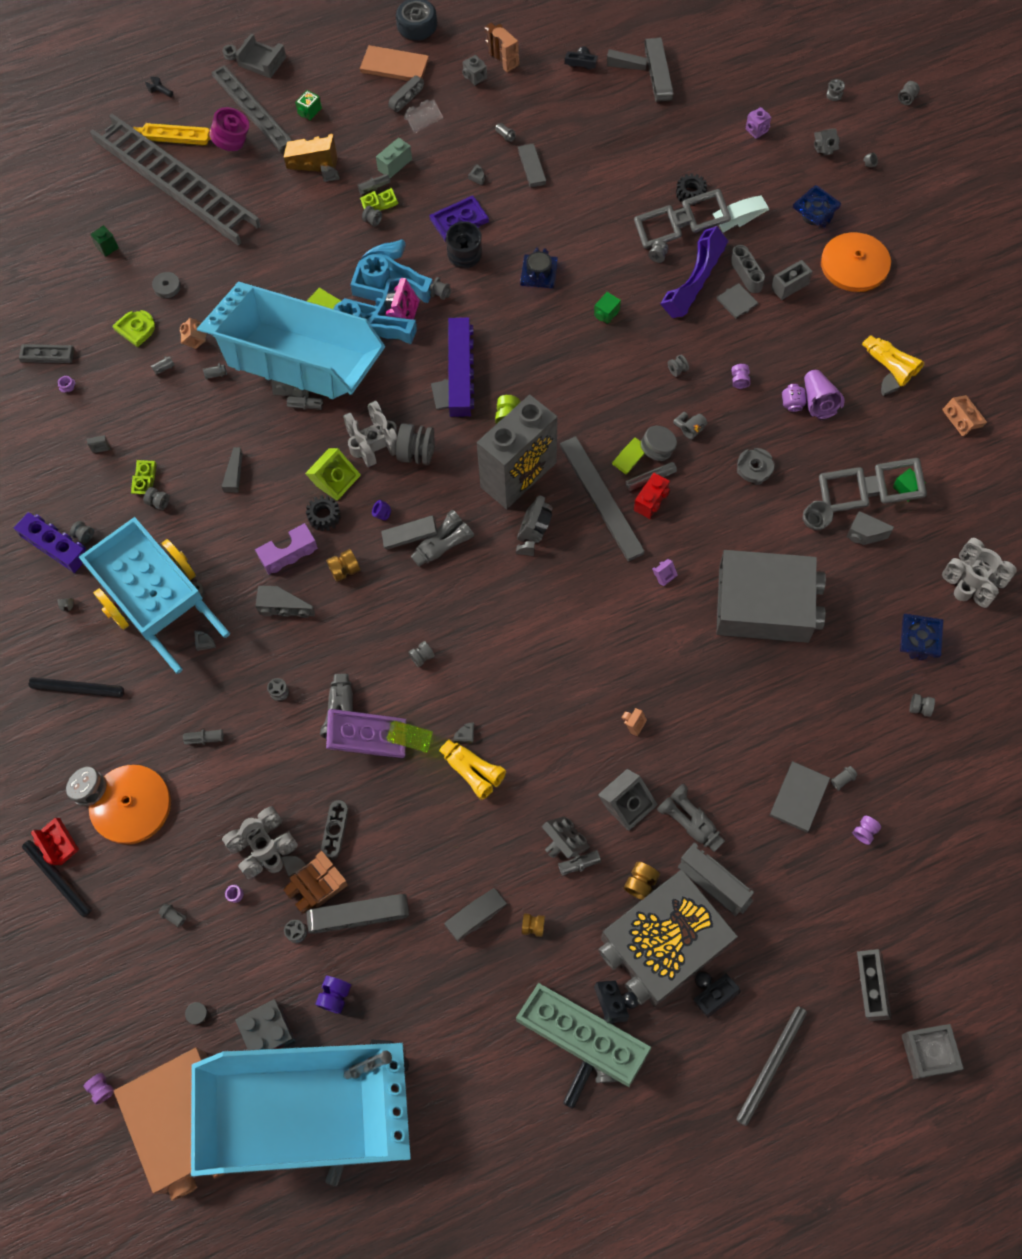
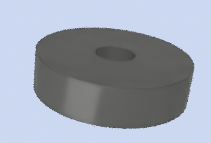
[152,272,181,298]

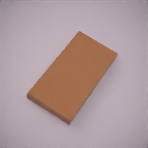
[360,45,429,81]

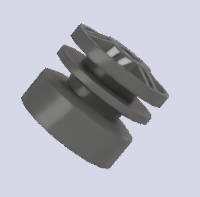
[396,423,435,465]

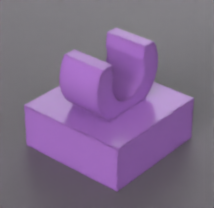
[652,559,678,586]

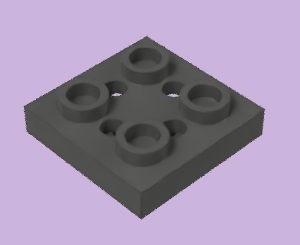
[542,816,590,858]

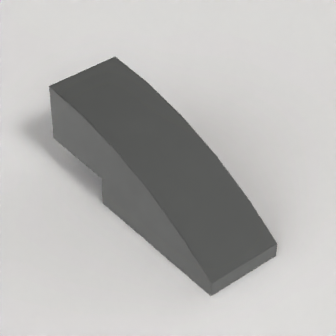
[444,888,507,943]

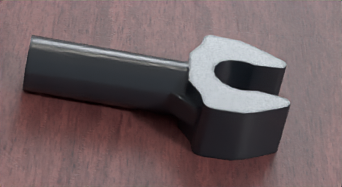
[145,77,173,97]

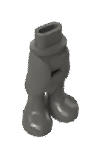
[657,783,725,852]

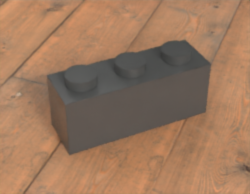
[857,949,892,1021]

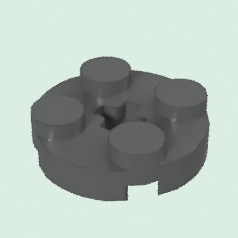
[737,448,774,485]

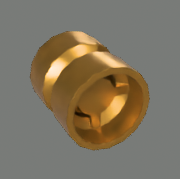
[326,549,361,582]
[623,862,660,900]

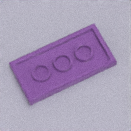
[326,709,406,758]

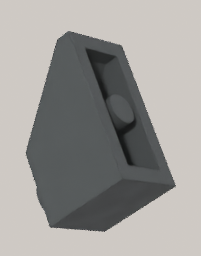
[847,511,894,545]

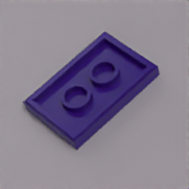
[429,195,489,242]

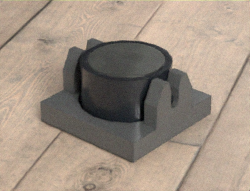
[517,495,553,543]

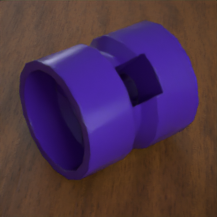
[315,976,351,1014]

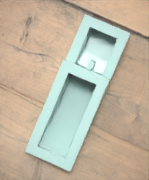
[713,196,769,233]

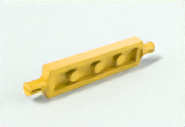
[133,123,211,145]

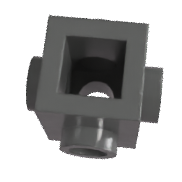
[462,55,487,86]
[814,128,840,155]

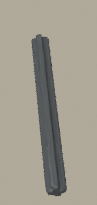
[736,1006,807,1126]

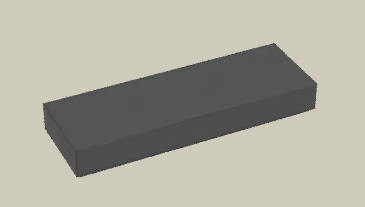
[518,143,546,188]
[19,344,75,363]
[381,515,438,550]

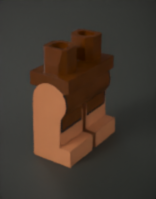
[485,23,519,72]
[283,851,348,915]

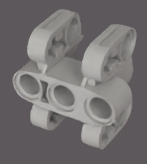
[343,401,398,467]
[942,538,1017,608]
[222,806,298,879]

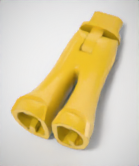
[862,336,924,386]
[439,740,506,800]

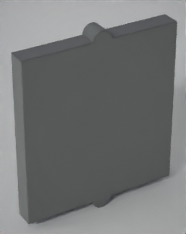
[717,283,758,319]
[431,379,449,410]

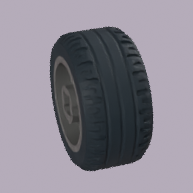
[396,0,437,41]

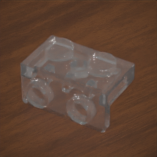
[404,100,443,133]

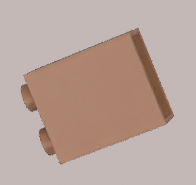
[114,1048,224,1201]

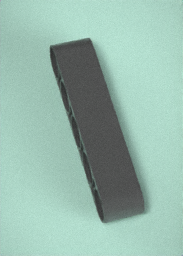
[645,37,673,102]
[306,894,410,934]

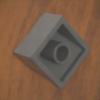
[598,769,658,831]

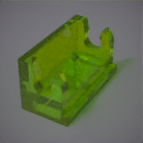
[387,721,433,753]

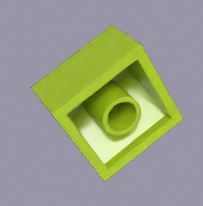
[305,448,361,500]

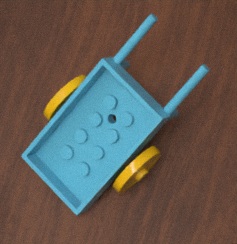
[79,517,230,674]

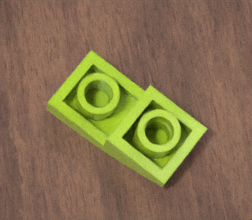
[360,188,399,210]
[612,438,645,475]
[131,460,157,495]

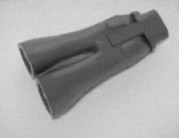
[411,510,474,567]
[320,674,354,739]

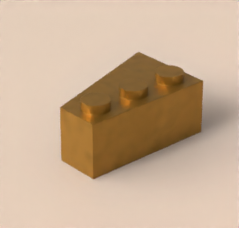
[284,134,338,171]

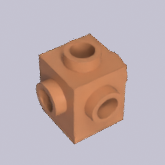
[180,318,207,349]

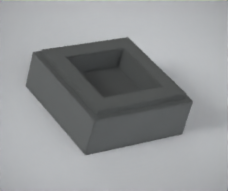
[87,435,111,453]

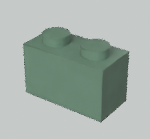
[376,137,412,178]

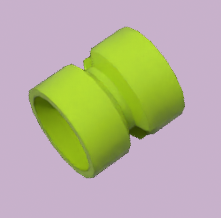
[495,395,520,424]

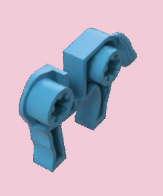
[333,239,433,344]

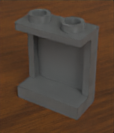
[236,34,286,78]

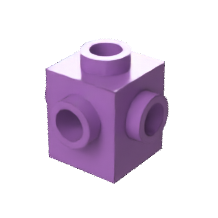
[746,107,771,139]

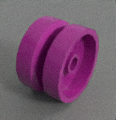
[210,107,249,151]

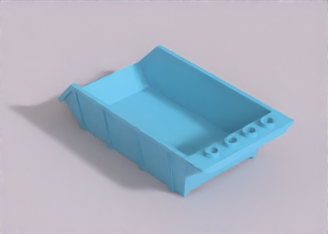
[197,281,385,400]
[191,1043,410,1176]

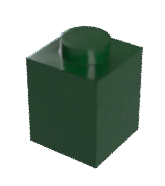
[90,225,119,257]

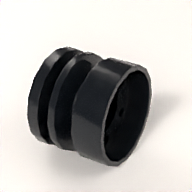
[446,221,482,268]

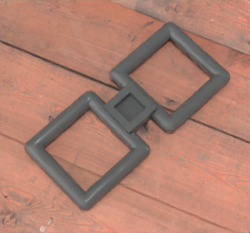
[634,189,731,249]
[819,458,927,512]

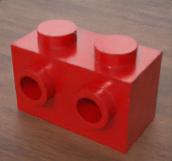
[634,473,670,519]

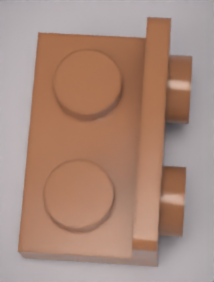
[943,395,987,436]

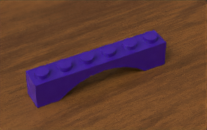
[660,226,728,318]

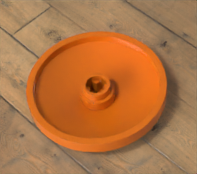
[821,232,891,292]
[89,765,171,845]

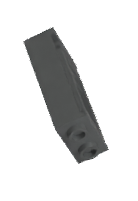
[677,843,754,916]

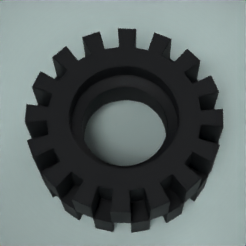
[676,173,707,206]
[306,495,341,531]

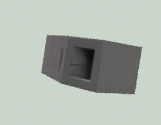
[256,585,315,618]

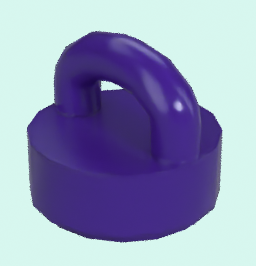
[372,500,391,520]

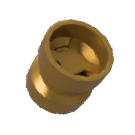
[522,913,545,937]

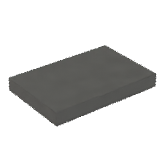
[769,761,830,833]

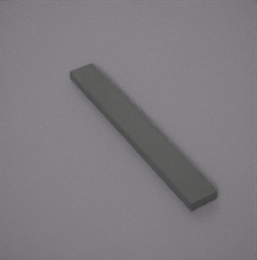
[211,65,292,153]
[560,436,645,562]

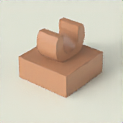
[622,708,647,736]

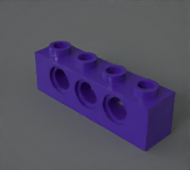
[13,512,86,573]

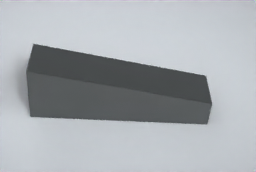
[607,49,647,70]
[222,447,243,493]

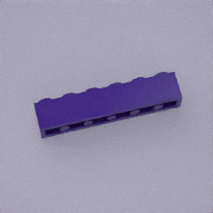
[448,317,474,417]

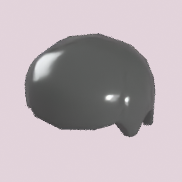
[802,501,833,530]

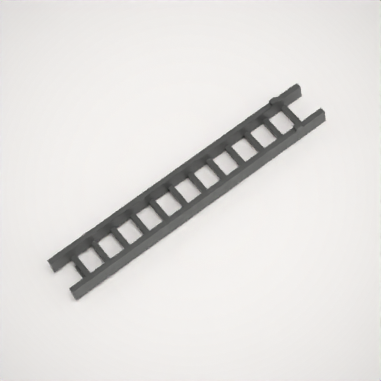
[90,114,261,246]

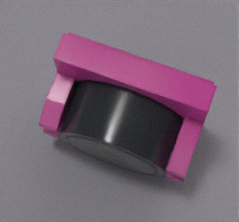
[385,278,420,320]

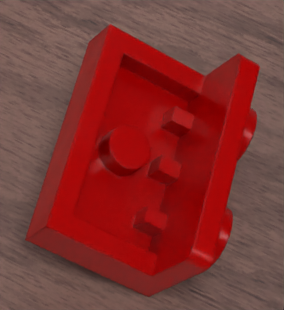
[31,817,79,865]

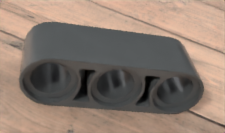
[731,245,765,293]

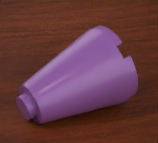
[804,370,845,419]

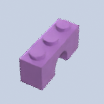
[255,523,318,575]

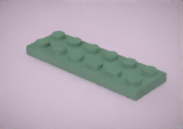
[516,983,651,1087]

